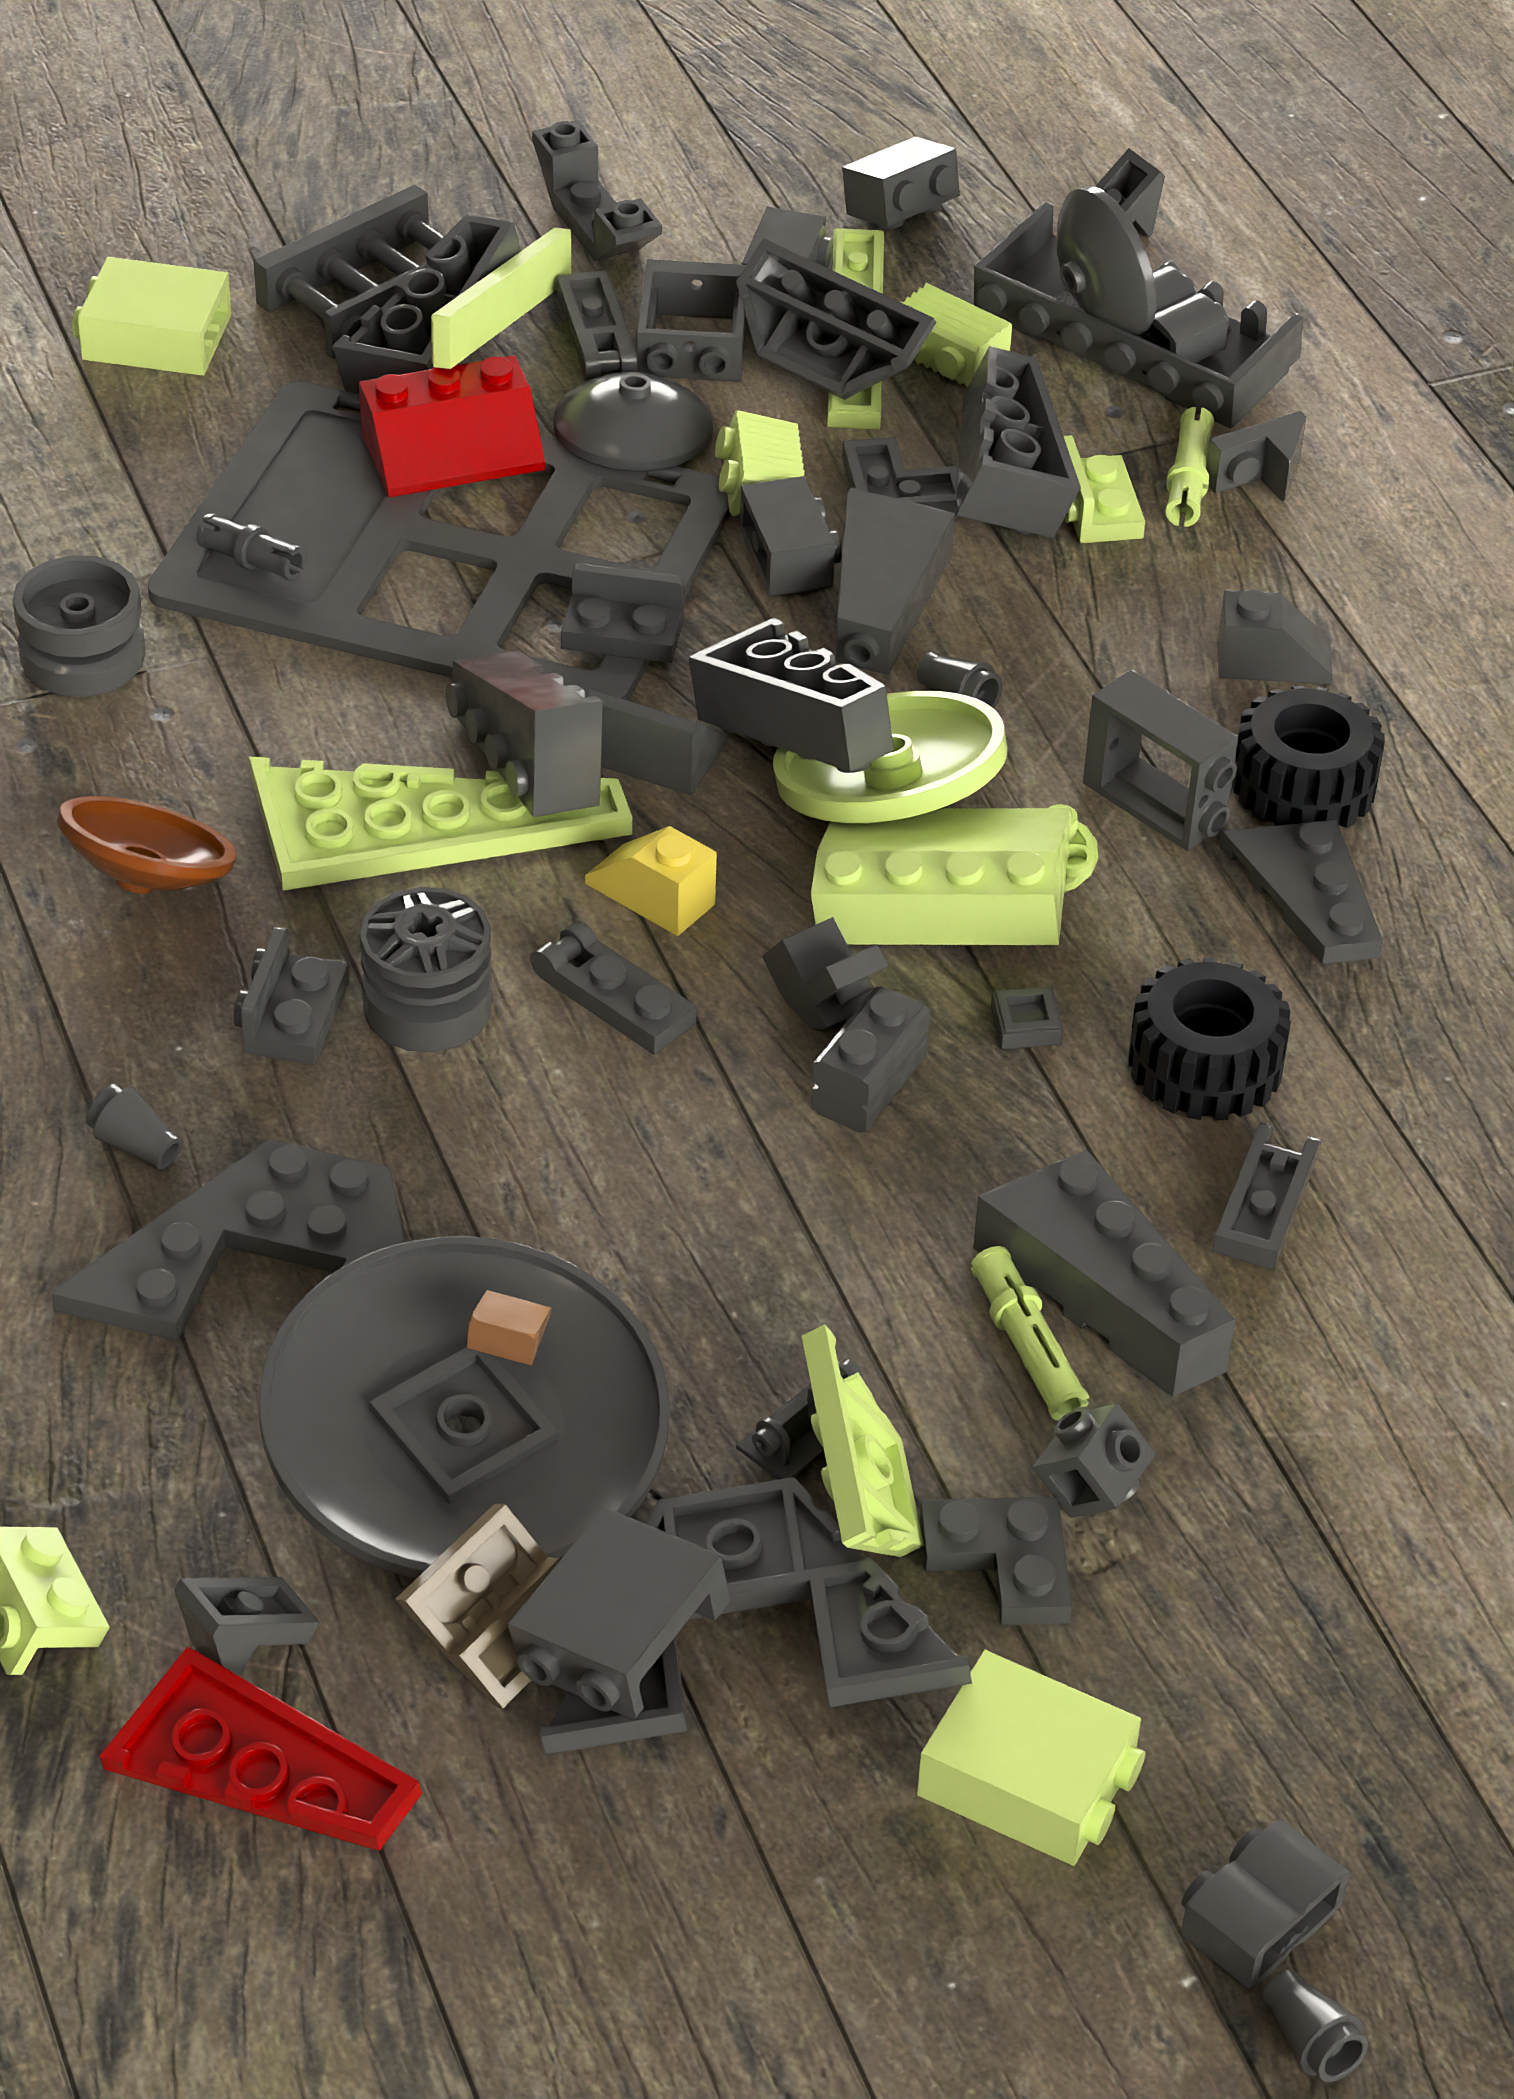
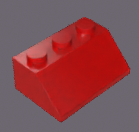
[359,355,545,498]

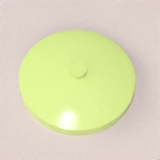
[773,691,1008,823]

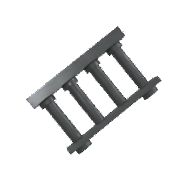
[253,184,444,359]

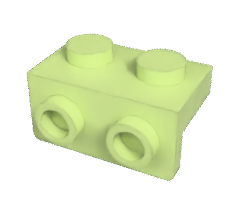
[0,1527,110,1675]

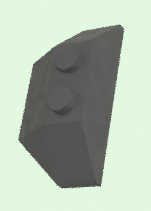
[736,238,937,400]

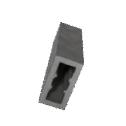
[835,487,955,675]

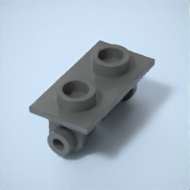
[736,1359,863,1480]

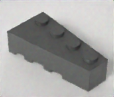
[332,214,521,394]
[956,346,1081,538]
[688,617,894,773]
[445,651,603,817]
[973,1149,1235,1397]

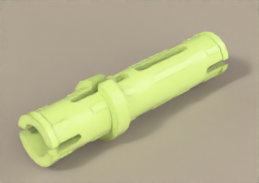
[1165,407,1214,527]
[971,1246,1090,1421]

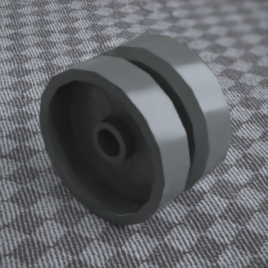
[13,555,146,697]

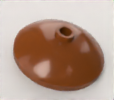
[57,796,237,894]

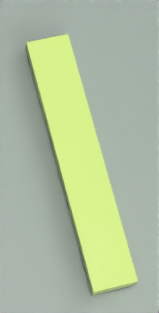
[431,227,571,369]
[827,228,884,430]

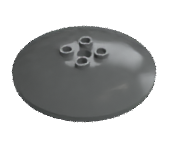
[259,1236,670,1579]

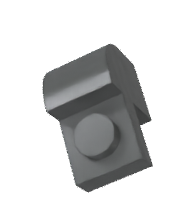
[762,917,888,1030]

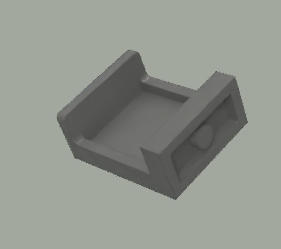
[508,1507,731,1719]

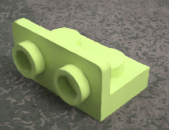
[1064,435,1145,544]

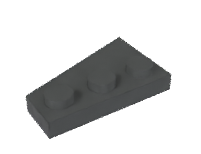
[1220,820,1383,964]

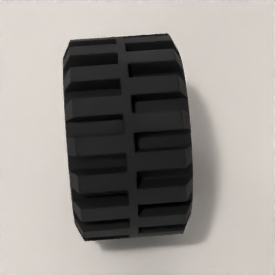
[1232,685,1385,828]
[1128,958,1291,1121]

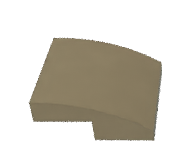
[395,1503,560,1708]

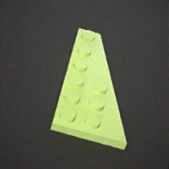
[249,756,632,891]

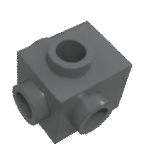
[1032,1403,1156,1518]

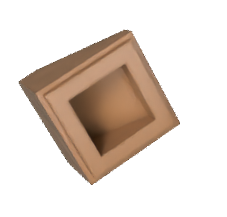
[467,1290,551,1366]

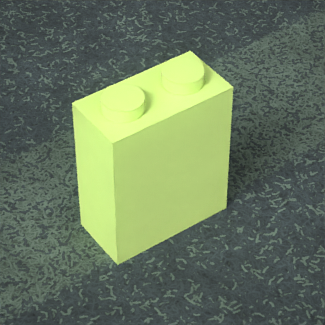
[73,257,231,376]
[917,1650,1145,1866]

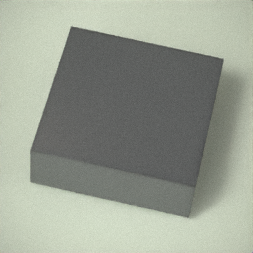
[991,987,1064,1050]

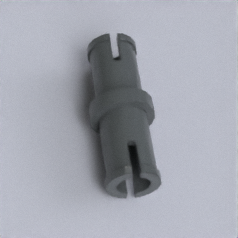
[196,513,307,581]

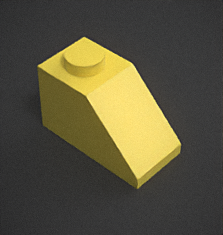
[585,826,717,936]

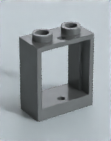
[637,259,747,381]
[1083,669,1238,851]

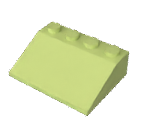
[811,808,1071,945]

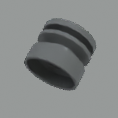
[360,887,492,1052]

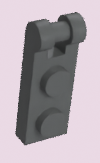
[557,270,637,380]
[530,921,697,1055]

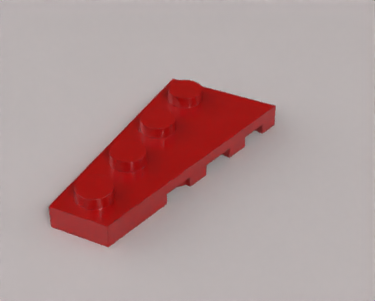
[99,1646,422,1851]

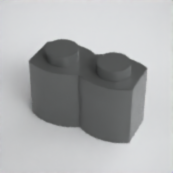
[1137,265,1229,363]
[1180,1819,1350,1989]

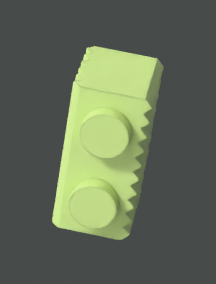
[901,283,1012,388]
[715,410,806,516]

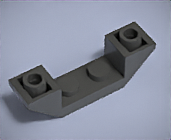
[532,120,662,261]

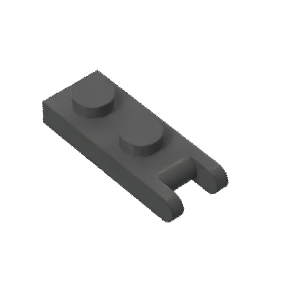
[1212,1122,1322,1270]

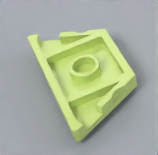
[802,1324,925,1557]

